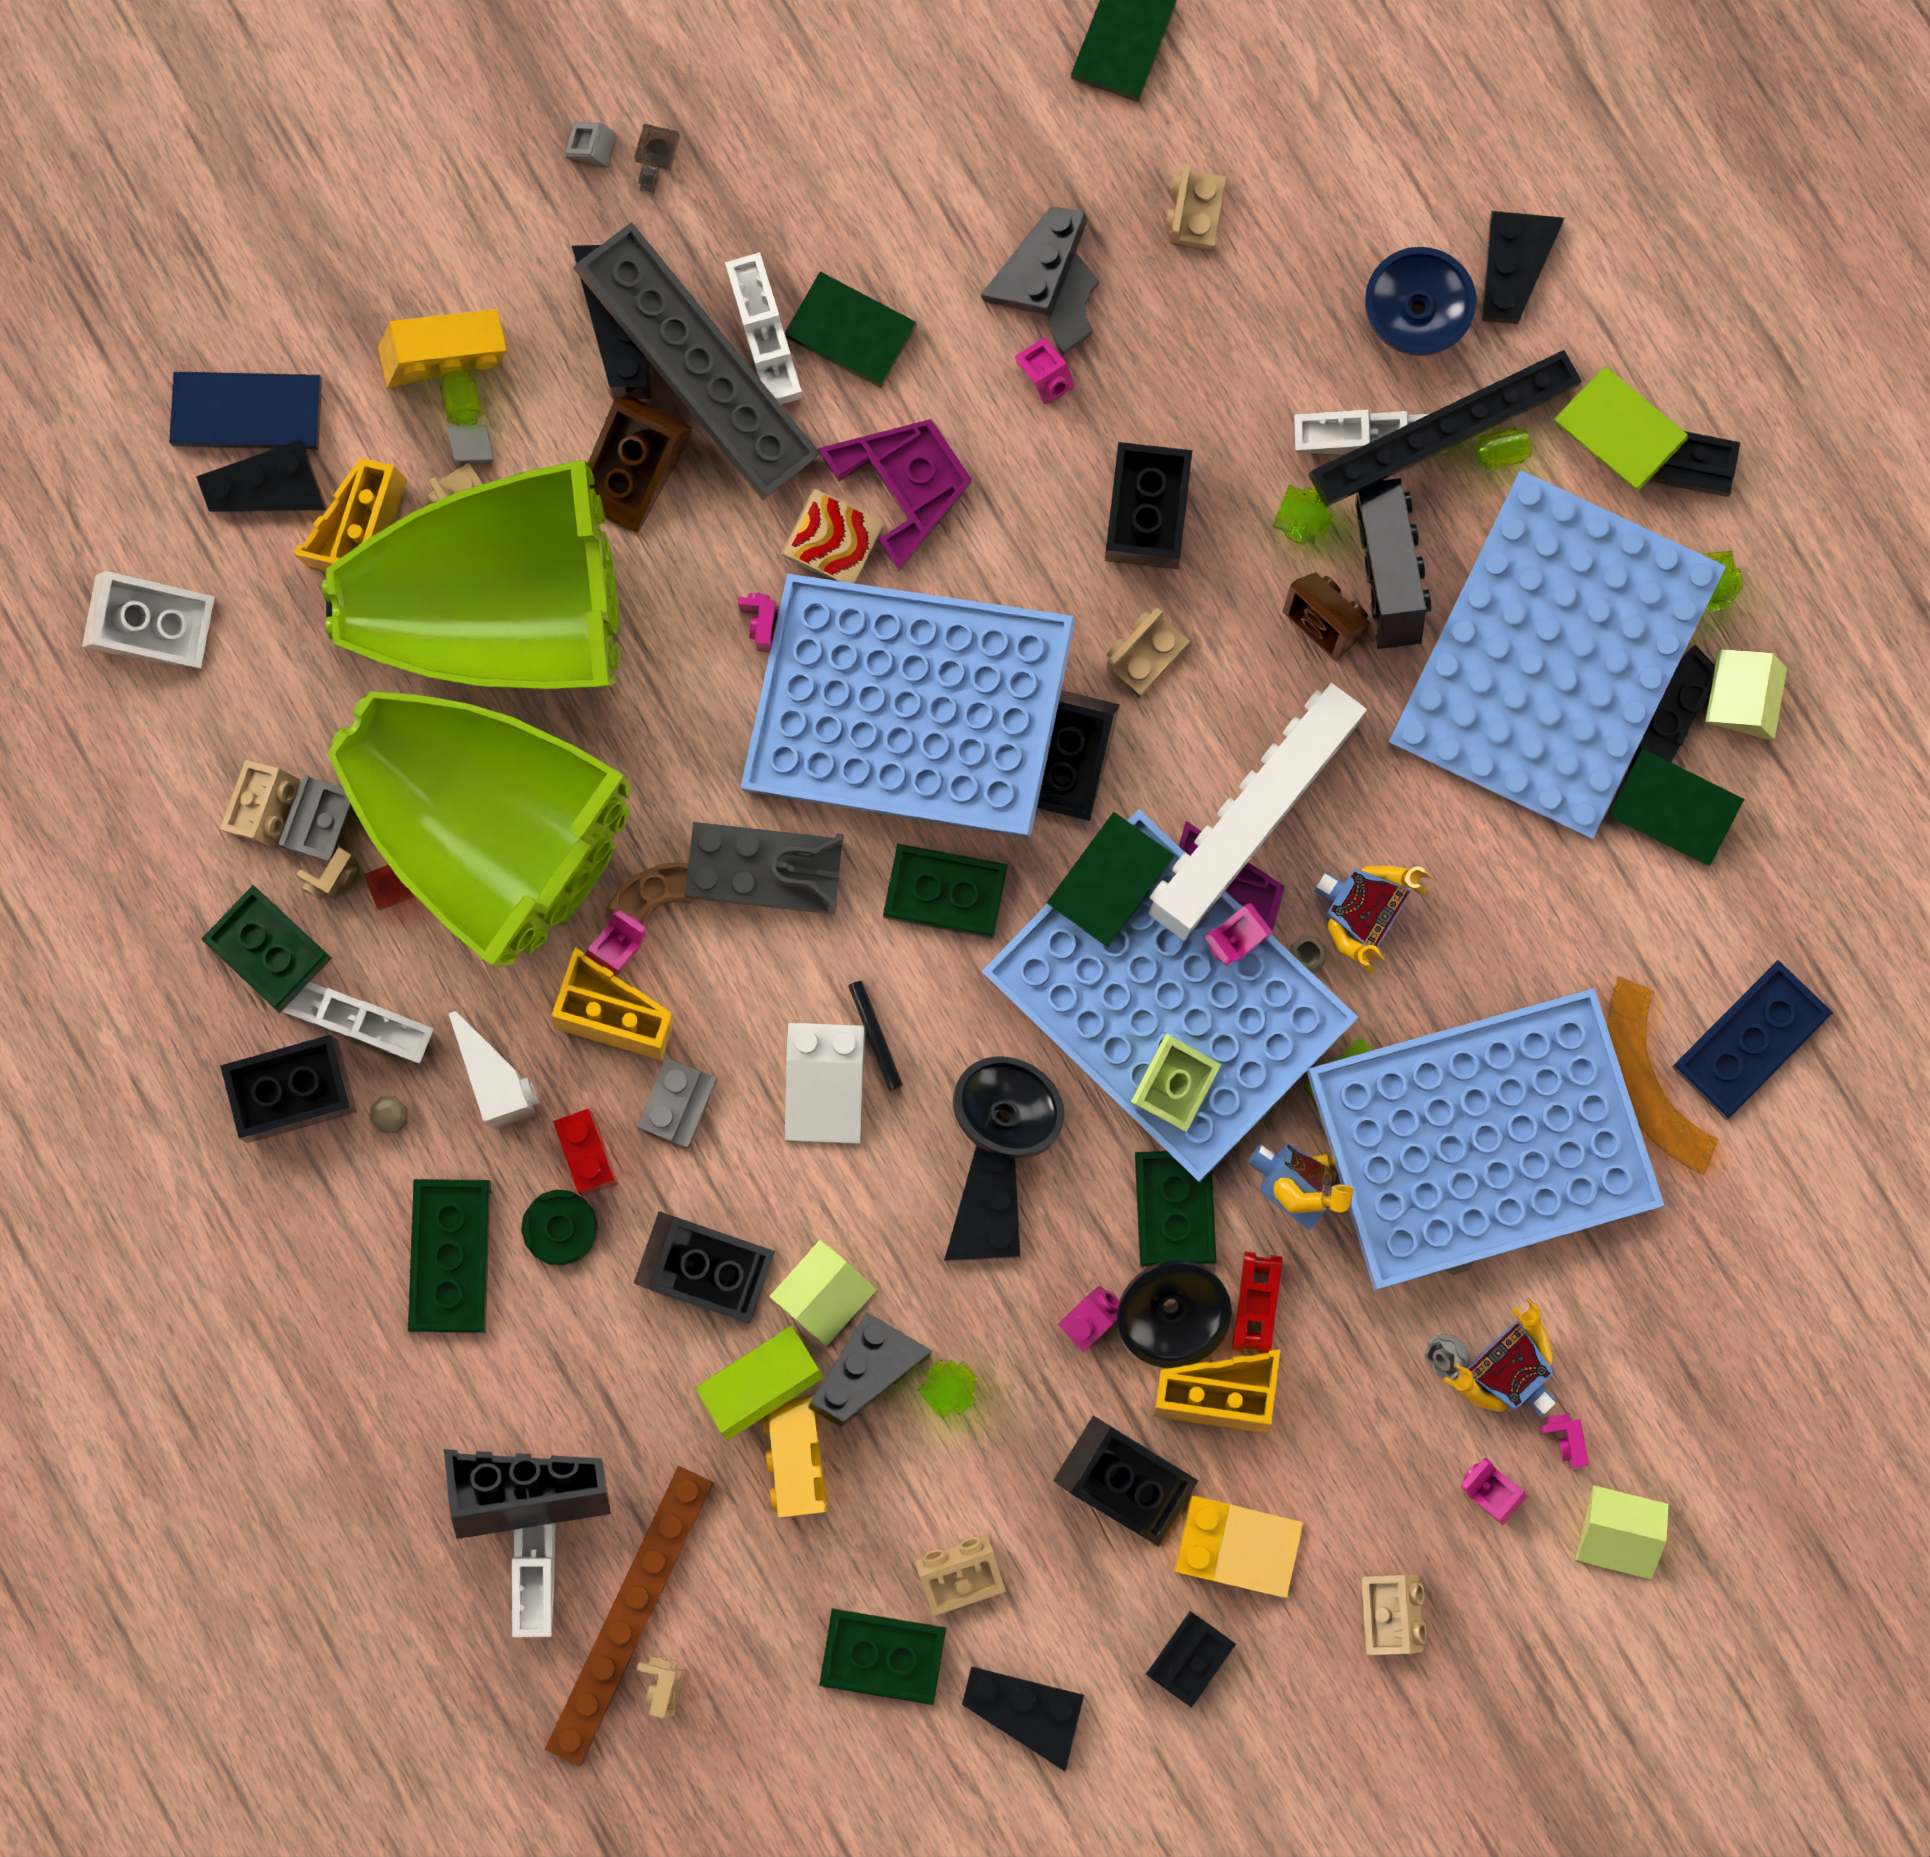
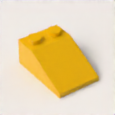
[1174,1496,1303,1598]

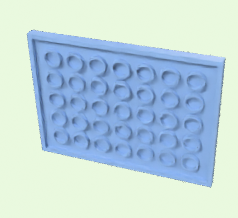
[1389,470,1726,839]
[740,574,1076,838]
[981,809,1358,1182]
[1306,988,1664,1291]

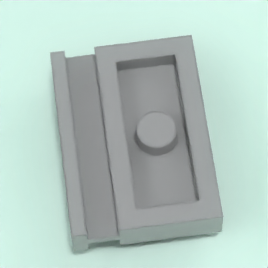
[278,775,352,863]
[637,1057,718,1149]

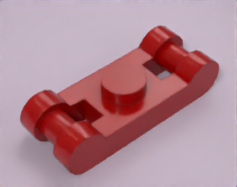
[1232,1251,1283,1354]

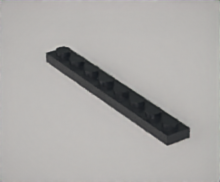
[1308,350,1582,507]

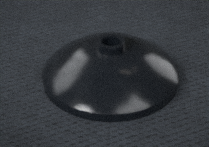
[953,1056,1064,1159]
[1117,1260,1232,1368]

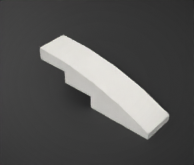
[725,253,803,405]
[1294,410,1448,455]
[282,982,434,1064]
[512,1523,555,1637]

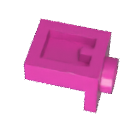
[1014,337,1075,404]
[738,593,778,652]
[1539,1413,1589,1469]

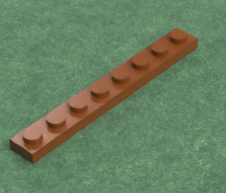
[545,1466,714,1766]

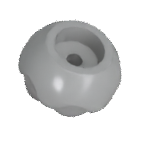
[1425,1334,1469,1380]

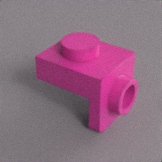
[1204,903,1273,966]
[585,909,647,977]
[1058,1285,1119,1352]
[1461,1458,1528,1525]

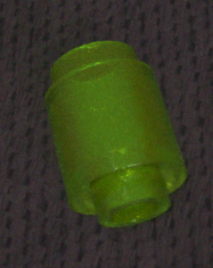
[440,370,483,426]
[1474,427,1532,472]

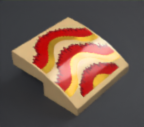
[780,489,884,583]

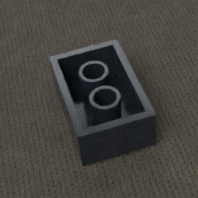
[1105,442,1193,569]
[220,1034,357,1143]

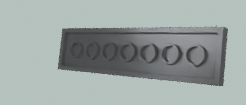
[573,222,820,500]

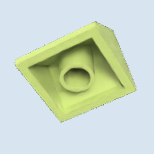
[1705,649,1787,741]
[1131,1034,1222,1132]
[769,1240,877,1347]
[1575,1485,1669,1580]

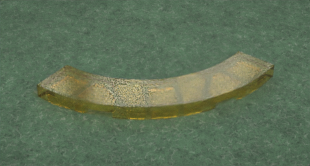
[1607,976,1719,1175]

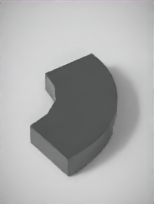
[1048,253,1099,355]

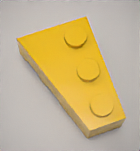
[378,309,507,389]
[293,458,408,571]
[551,947,673,1061]
[762,1396,828,1518]

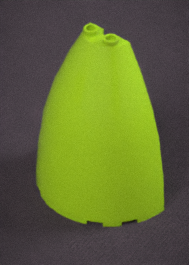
[322,460,620,690]
[327,691,632,967]

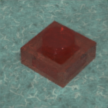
[364,864,414,911]

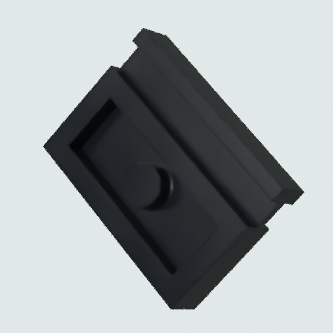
[1655,431,1741,497]
[1145,1611,1236,1708]

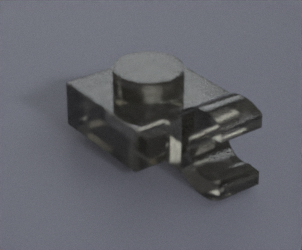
[634,123,680,194]

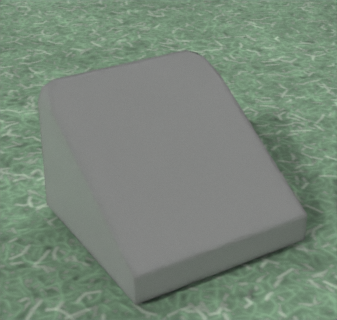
[564,122,617,166]
[447,424,494,468]

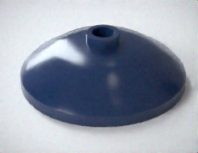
[1365,247,1476,356]

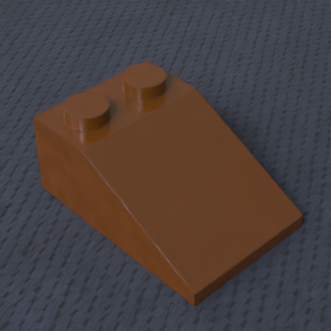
[587,395,692,533]
[1283,572,1370,662]

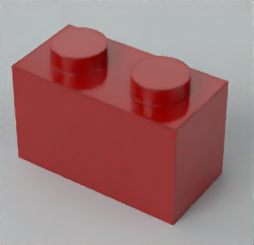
[553,1108,618,1197]

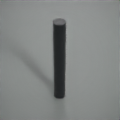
[848,980,903,1091]

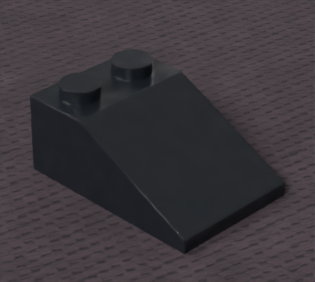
[1037,690,1120,821]
[634,1211,775,1323]
[1053,1415,1199,1547]

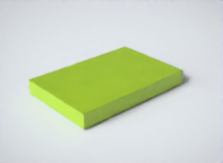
[1554,366,1688,492]
[695,1325,825,1441]

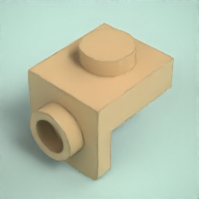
[296,847,357,899]

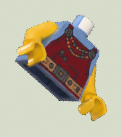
[1315,865,1432,974]
[1248,1144,1353,1231]
[1444,1298,1557,1417]

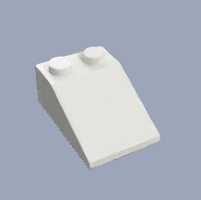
[82,571,215,669]
[448,1011,539,1130]
[785,1023,866,1144]

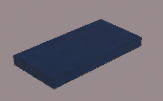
[169,372,322,450]
[1672,960,1833,1120]

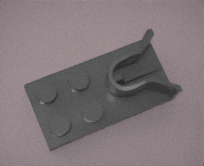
[685,822,844,915]

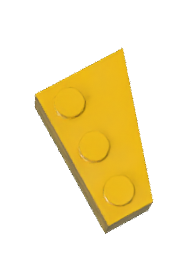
[1153,1349,1281,1434]

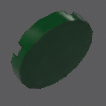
[521,1189,598,1266]

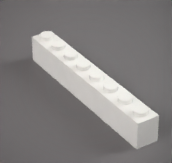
[1148,683,1367,941]

